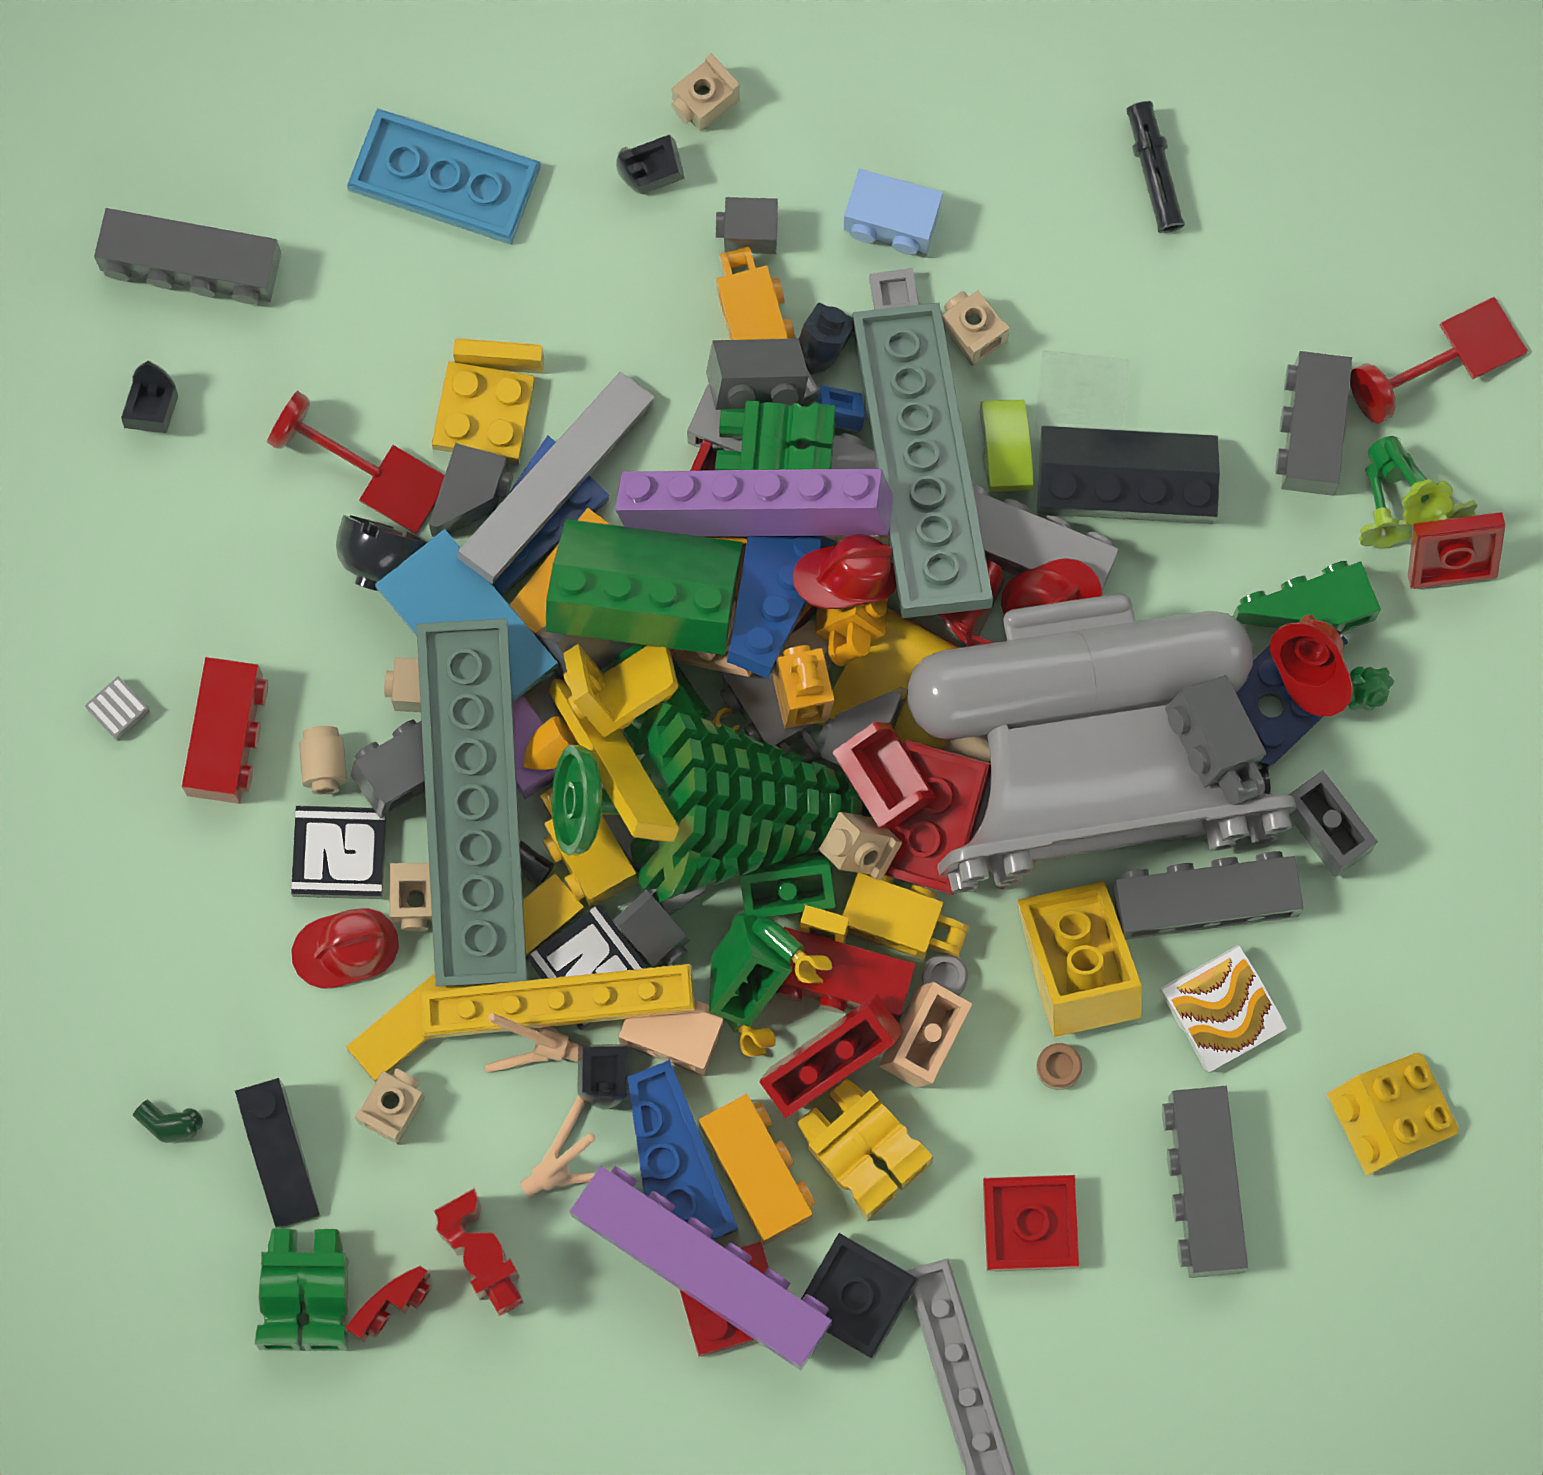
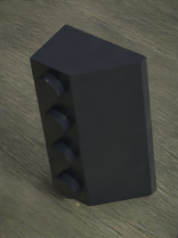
[1037,426,1220,524]

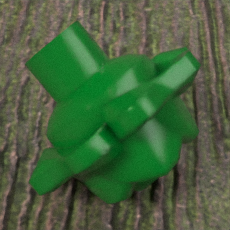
[1348,666,1394,710]

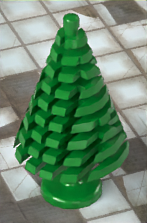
[552,702,872,903]

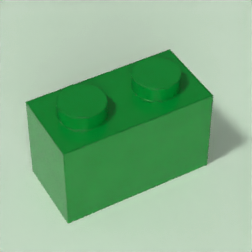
[739,852,836,918]

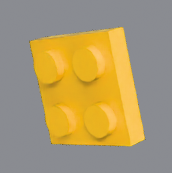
[432,361,535,464]

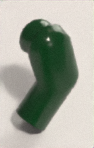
[132,1099,203,1143]

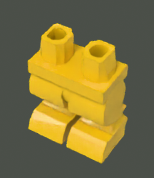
[798,1079,933,1221]

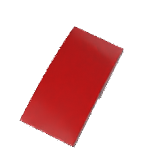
[345,1266,432,1342]

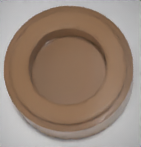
[1036,1043,1082,1090]

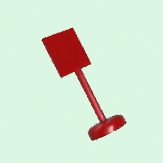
[1350,297,1528,424]
[266,390,445,534]

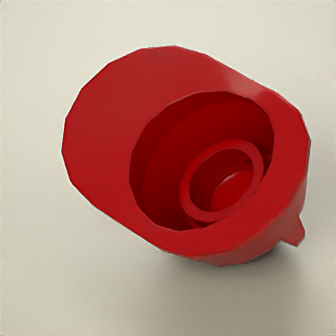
[792,534,897,609]
[1001,558,1103,615]
[1270,614,1353,716]
[291,908,399,989]

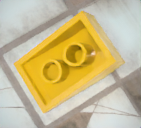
[1017,881,1142,1037]

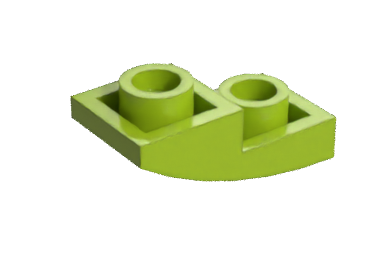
[979,399,1034,492]

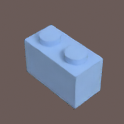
[843,168,943,255]

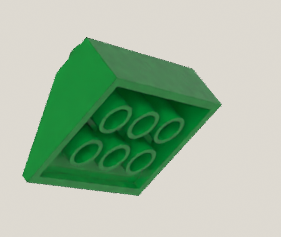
[546,519,743,655]

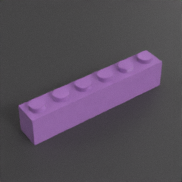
[615,469,893,536]
[569,1166,832,1371]

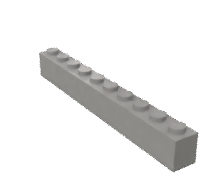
[687,384,1119,591]

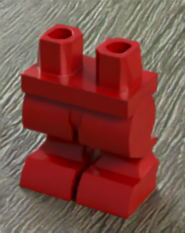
[434,1188,524,1316]

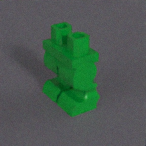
[715,401,836,470]
[254,1228,349,1351]

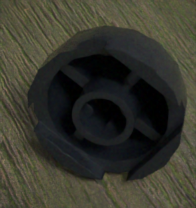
[336,515,428,591]

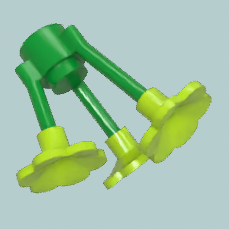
[1359,436,1478,549]

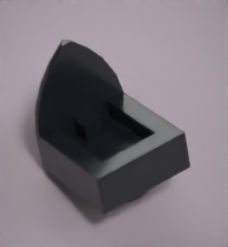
[616,134,685,194]
[799,302,854,375]
[121,361,178,433]
[577,1044,627,1110]

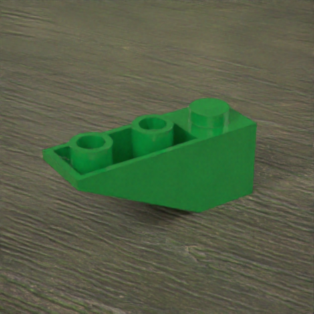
[1232,561,1381,633]

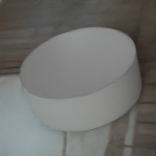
[922,953,968,996]

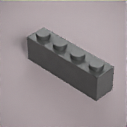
[94,208,282,304]
[1113,851,1304,940]
[1162,1085,1248,1278]

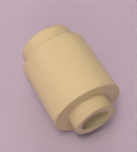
[299,726,347,795]

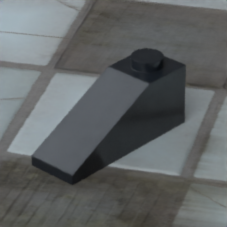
[235,1078,320,1228]

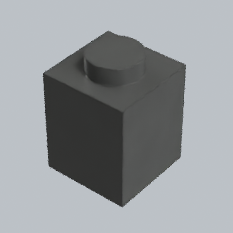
[716,197,778,254]

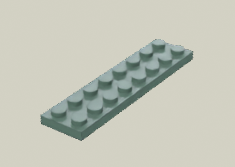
[853,303,993,618]
[416,618,527,986]

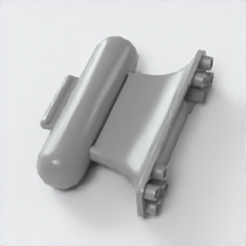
[908,594,1297,893]

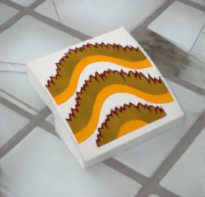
[1159,945,1287,1073]

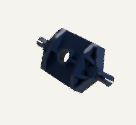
[1236,630,1348,770]

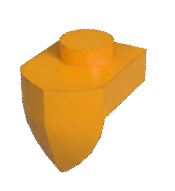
[523,716,579,770]

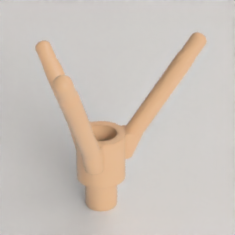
[484,982,581,1073]
[520,1095,596,1197]

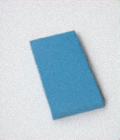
[347,108,541,245]
[375,529,558,703]

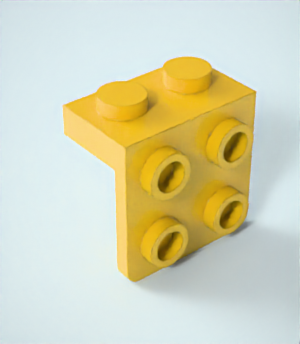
[563,644,678,737]
[1327,1053,1459,1176]

